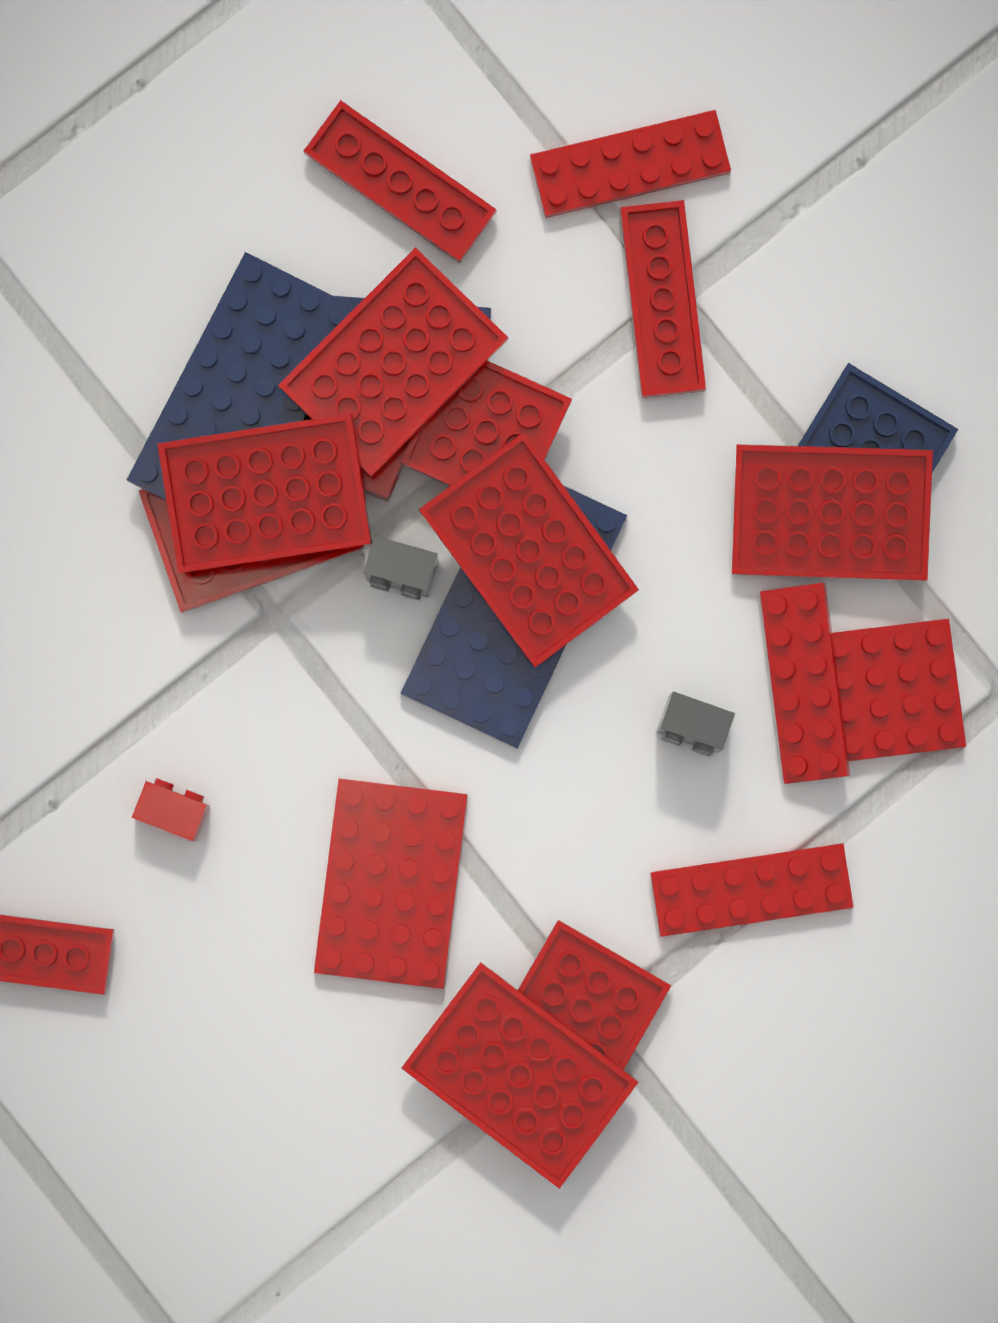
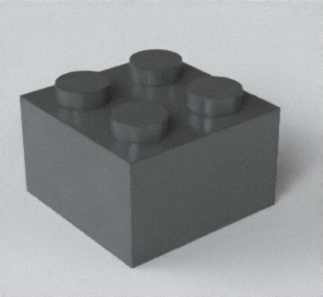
[364,535,439,601]
[656,691,735,757]

